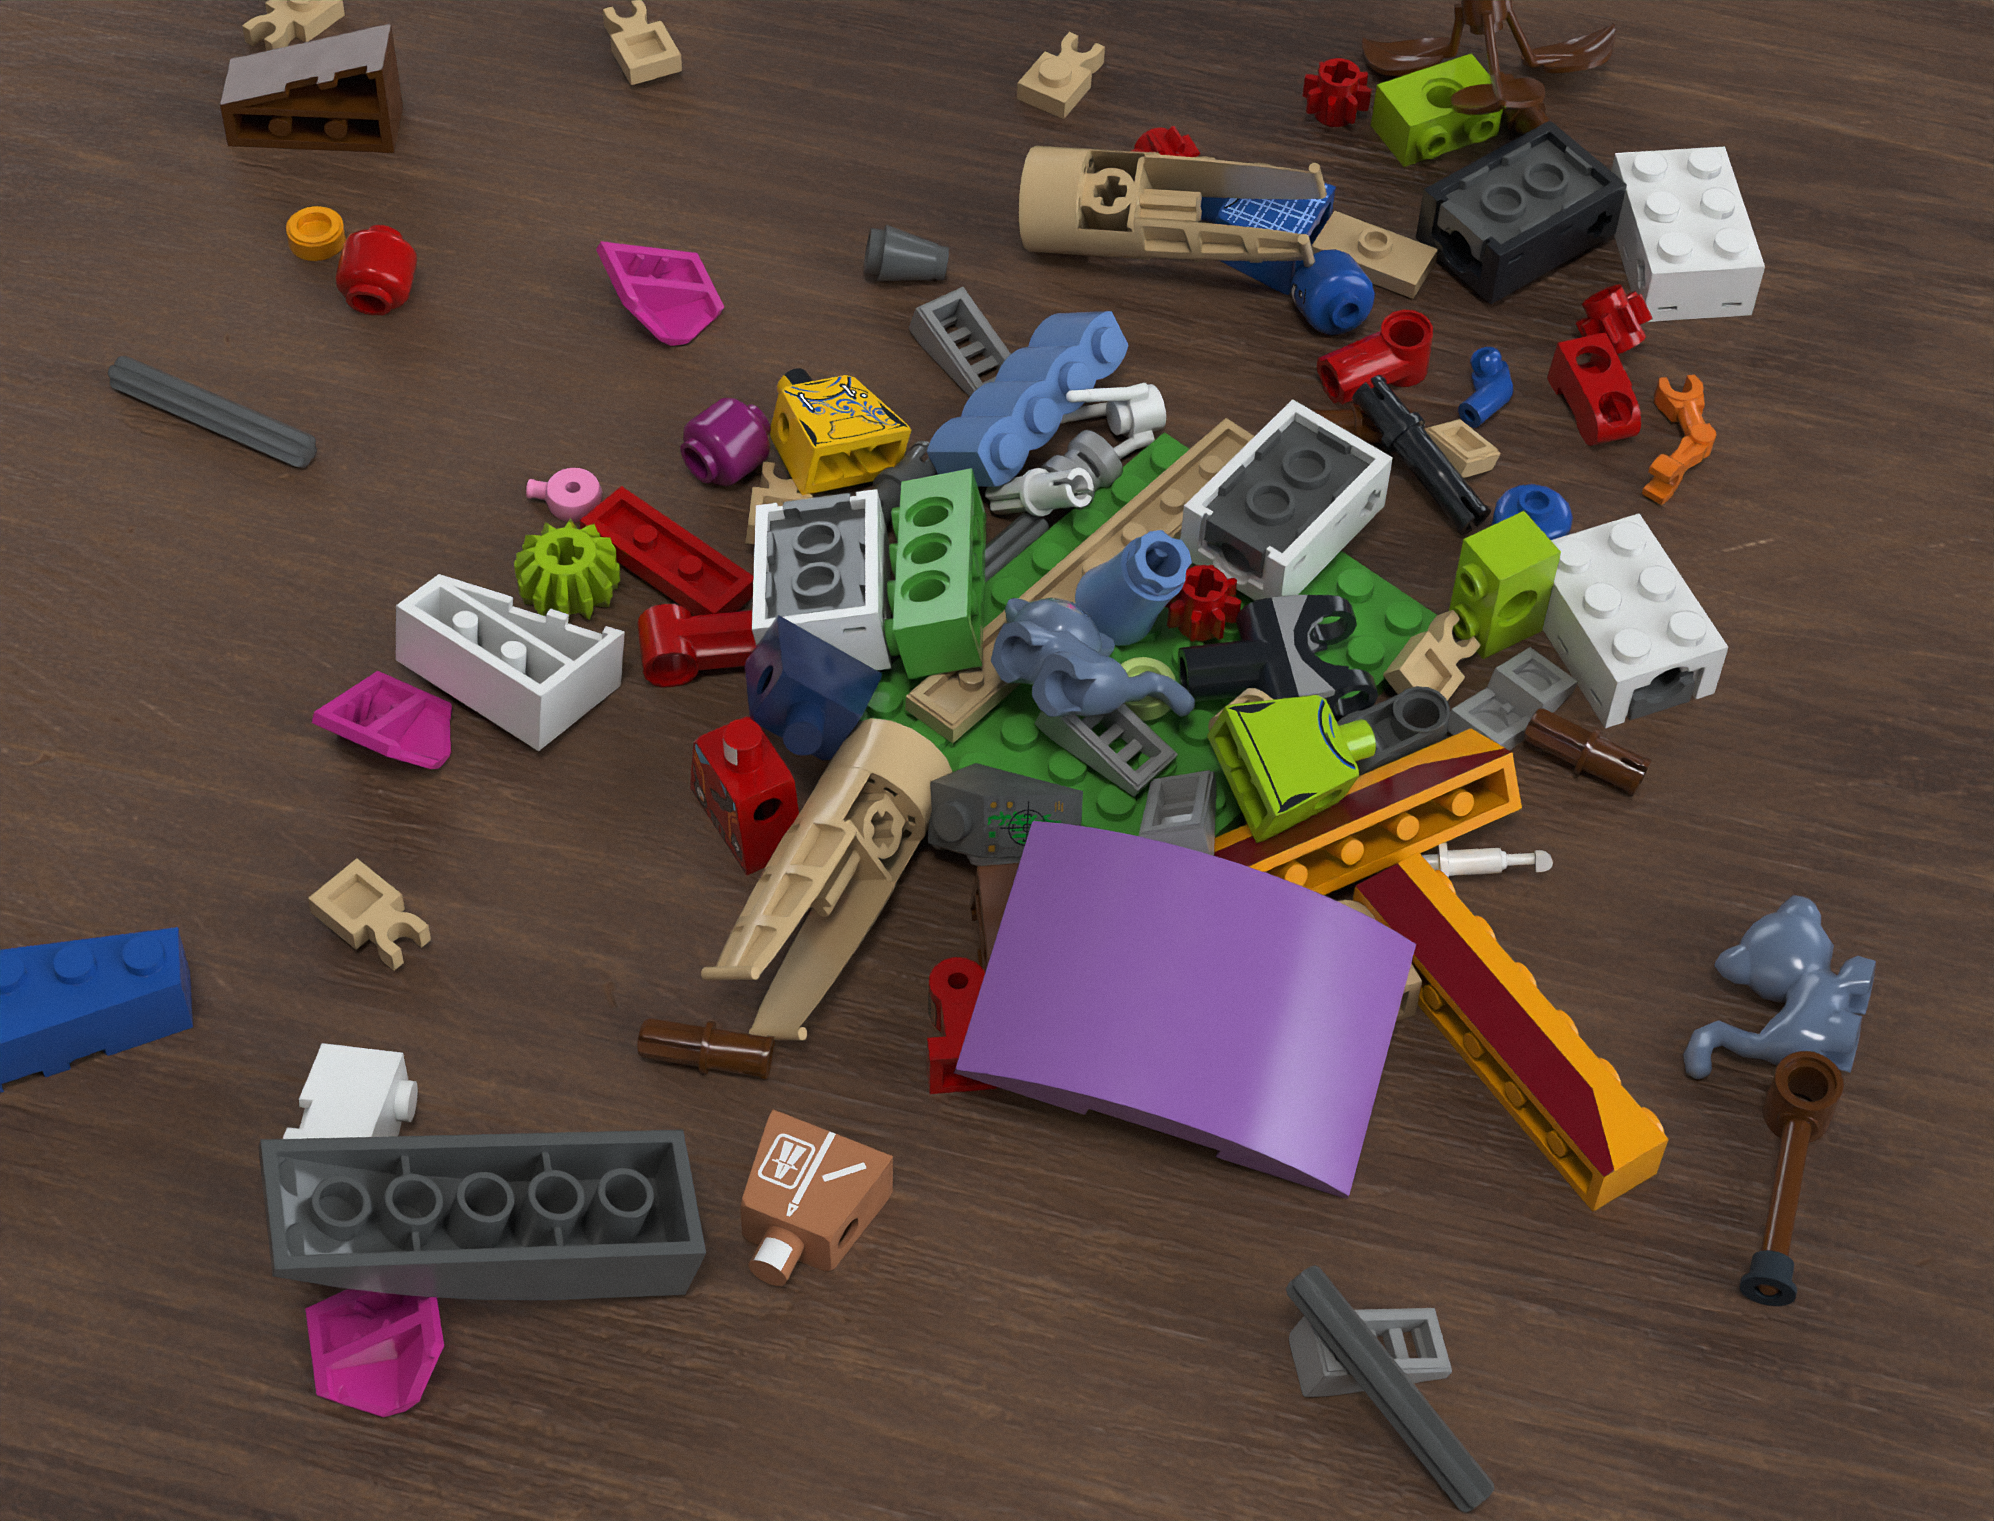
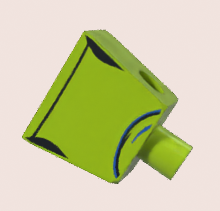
[1207,695,1376,843]

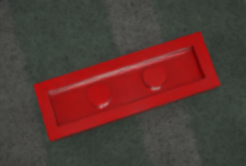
[579,486,754,616]

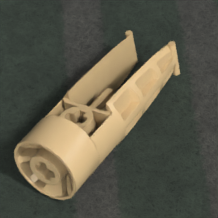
[1019,146,1327,267]
[701,718,953,1040]

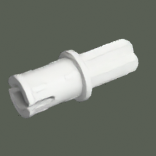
[985,468,1094,517]

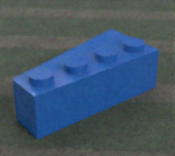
[0,927,193,1093]

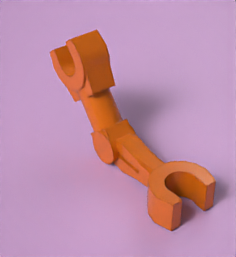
[1642,374,1716,505]

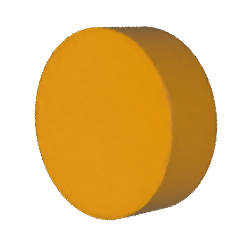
[286,206,346,261]

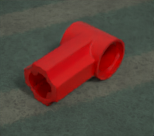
[1317,310,1433,405]
[637,604,756,687]

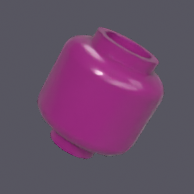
[680,397,771,487]

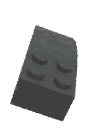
[258,1130,706,1300]

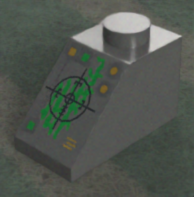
[928,763,1083,858]

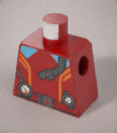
[690,716,799,876]

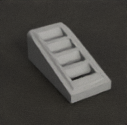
[909,287,1011,397]
[1034,704,1178,797]
[1139,770,1217,856]
[1289,1308,1452,1397]

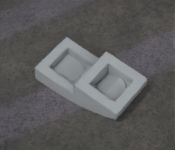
[1447,647,1578,750]

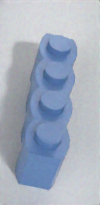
[927,311,1129,487]

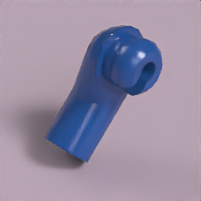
[1458,347,1514,428]

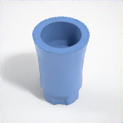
[1075,530,1192,645]

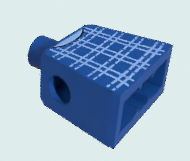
[1200,183,1336,295]

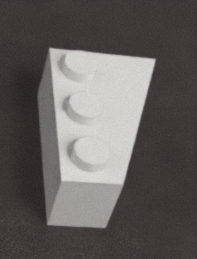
[396,574,625,751]
[283,1043,418,1139]

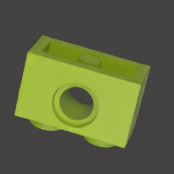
[1371,53,1503,167]
[1449,511,1561,659]

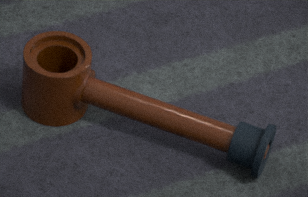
[1739,1051,1844,1306]

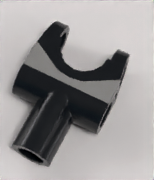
[1178,595,1378,722]

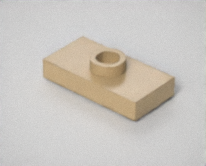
[1311,211,1438,299]

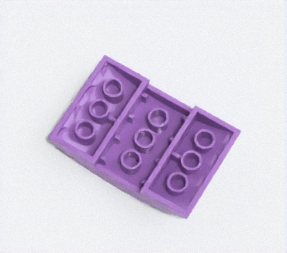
[954,821,1416,1199]

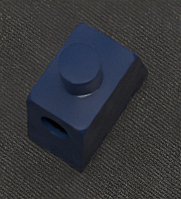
[745,615,882,761]

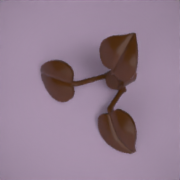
[1362,0,1616,115]

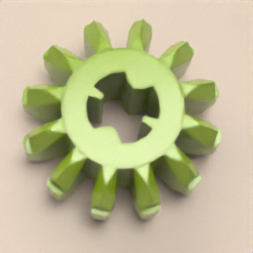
[514,518,620,620]

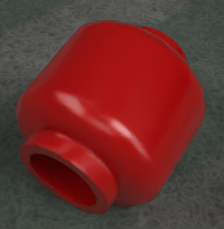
[336,225,417,315]

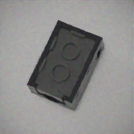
[1416,120,1627,304]

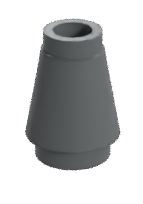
[863,224,949,281]

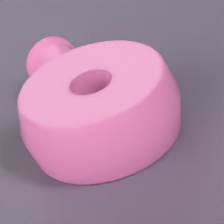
[526,468,602,522]

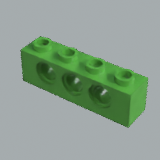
[884,468,987,679]

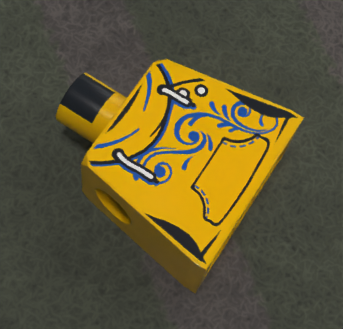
[770,368,912,495]

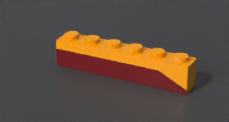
[1214,728,1522,895]
[1352,852,1668,1212]

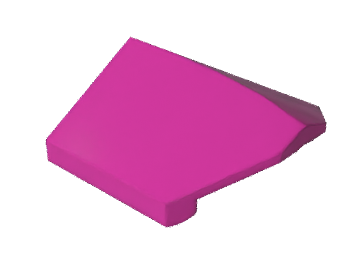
[596,241,725,346]
[312,671,452,769]
[305,1289,444,1418]

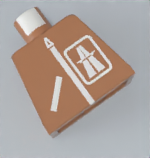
[740,1109,893,1286]

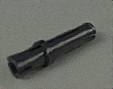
[1352,375,1491,535]

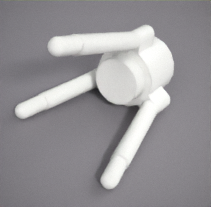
[1061,382,1166,459]

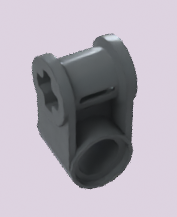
[1337,686,1450,776]

